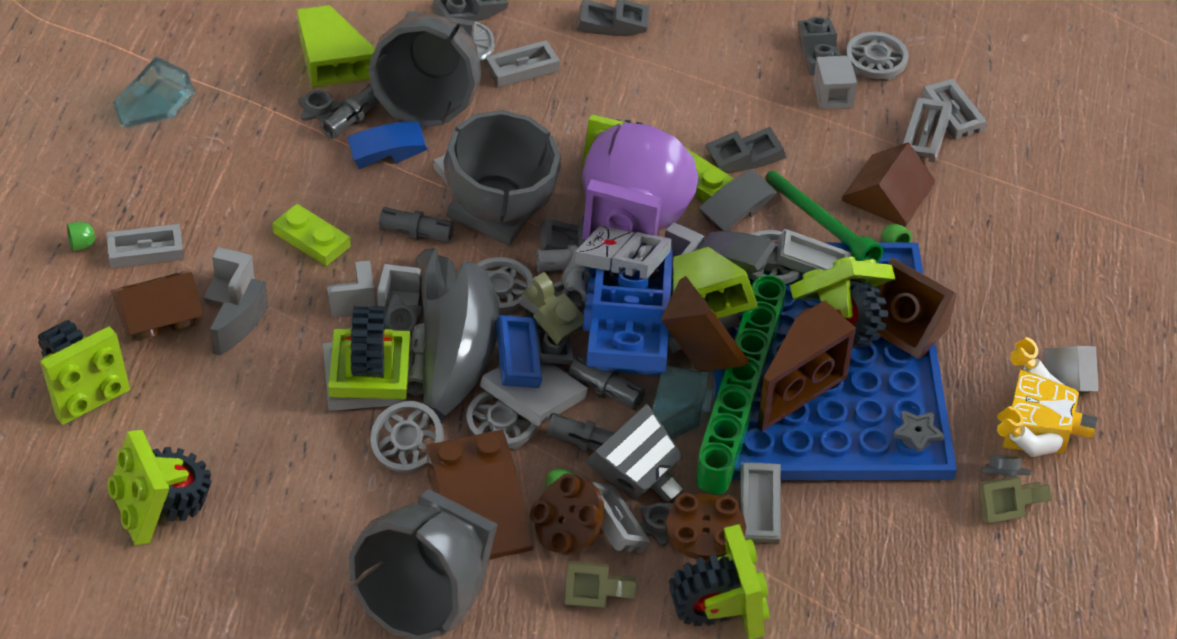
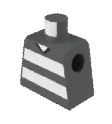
[585,404,683,504]

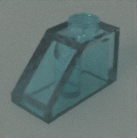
[113,56,196,127]
[652,365,714,439]

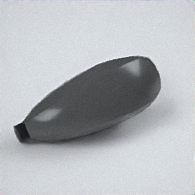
[415,248,500,426]

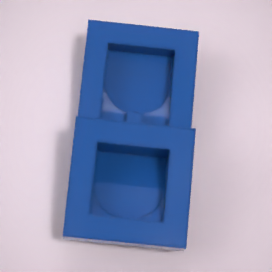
[348,122,428,169]

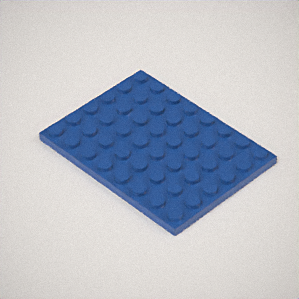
[712,242,957,480]

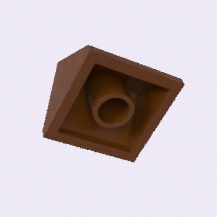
[842,142,935,227]
[875,257,957,359]
[661,276,749,372]

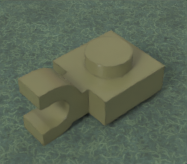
[523,272,584,344]
[978,476,1052,523]
[565,561,636,608]

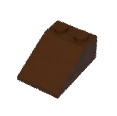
[757,300,856,431]
[426,429,533,560]

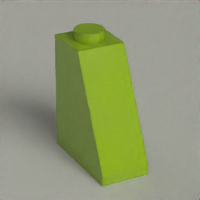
[297,5,375,88]
[673,247,758,319]

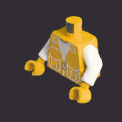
[997,338,1098,457]

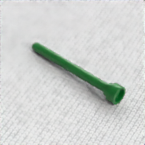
[765,171,884,263]

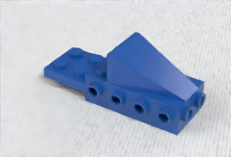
[583,248,674,376]

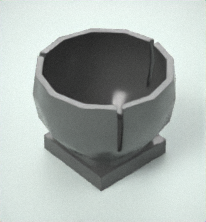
[369,11,481,126]
[443,110,561,246]
[349,489,498,639]

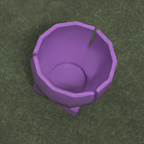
[580,123,698,246]

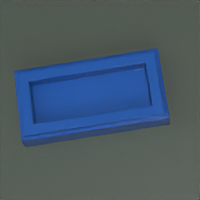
[496,315,542,388]

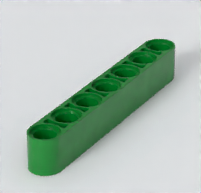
[696,275,786,495]

